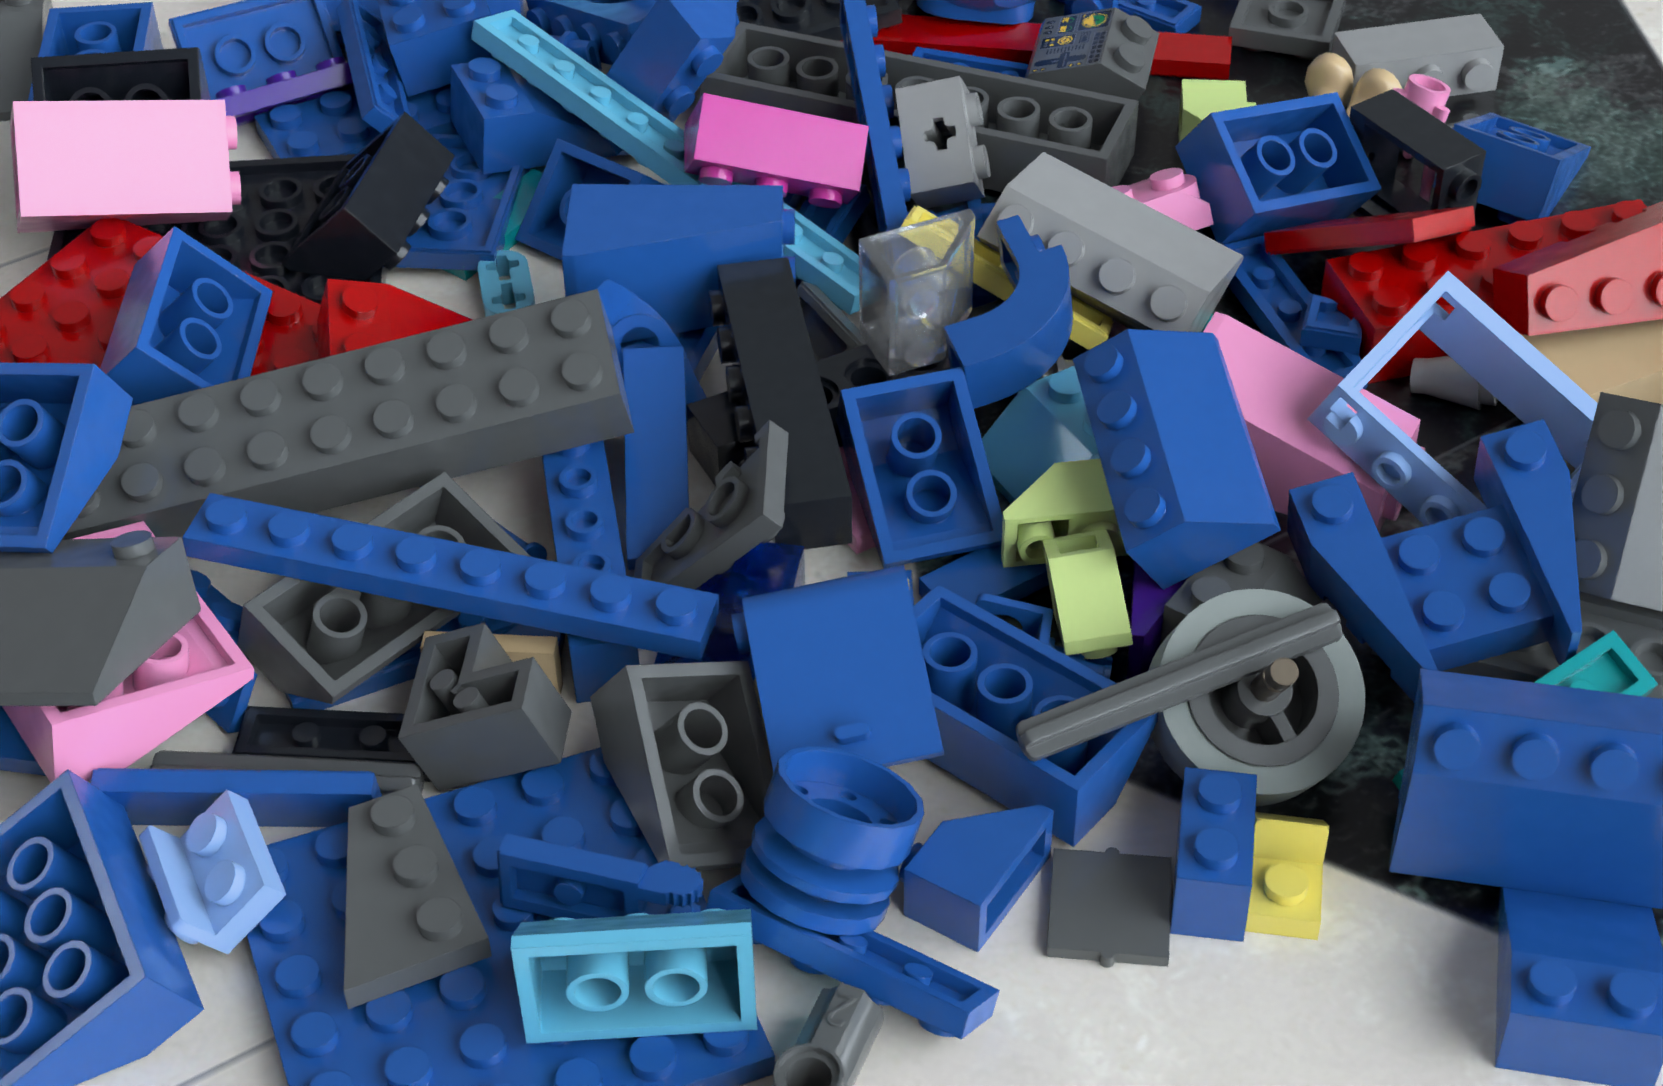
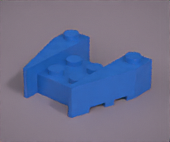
[1287,419,1582,703]

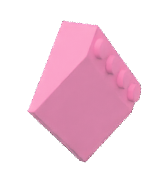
[2,521,254,783]

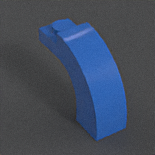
[944,215,1073,409]

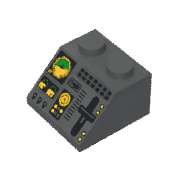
[1025,7,1159,100]

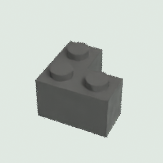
[398,623,572,791]

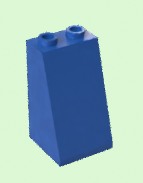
[562,184,796,343]

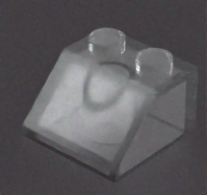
[859,209,975,376]

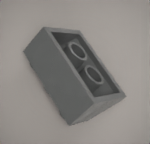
[1572,392,1663,612]

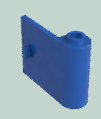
[731,565,944,773]

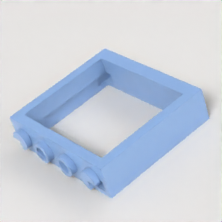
[1307,271,1598,526]

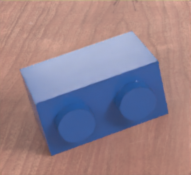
[1170,767,1257,942]

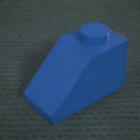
[899,804,1054,952]

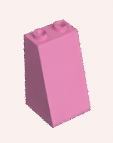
[10,100,241,233]
[1203,312,1425,532]

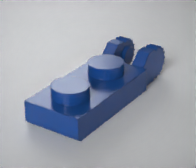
[497,833,703,919]

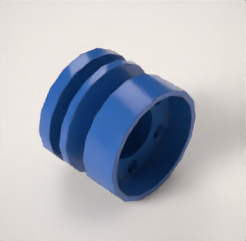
[741,746,924,936]

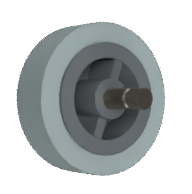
[1148,589,1365,806]

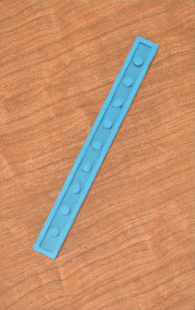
[471,9,893,315]

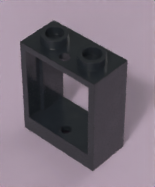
[1349,89,1486,245]

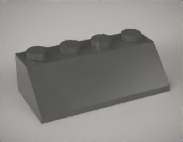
[237,472,531,704]

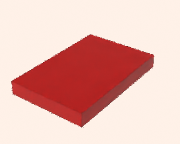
[1264,206,1475,255]

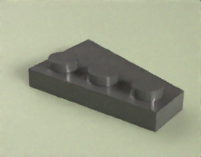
[634,419,789,589]
[344,784,492,1009]

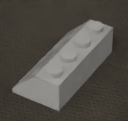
[977,152,1244,332]

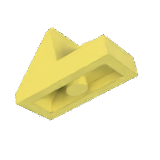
[1245,812,1329,940]

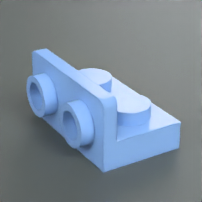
[139,789,286,954]

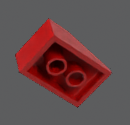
[317,279,473,359]

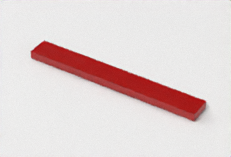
[841,14,1232,80]

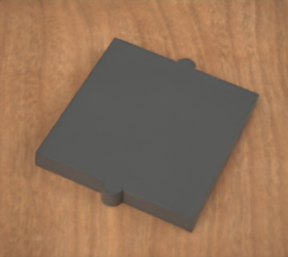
[1046,847,1172,968]

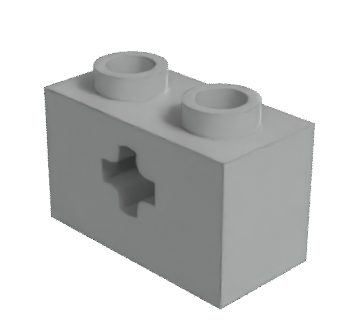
[895,76,990,209]

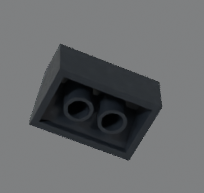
[31,47,211,101]
[281,112,455,281]

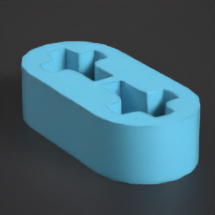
[477,250,535,317]

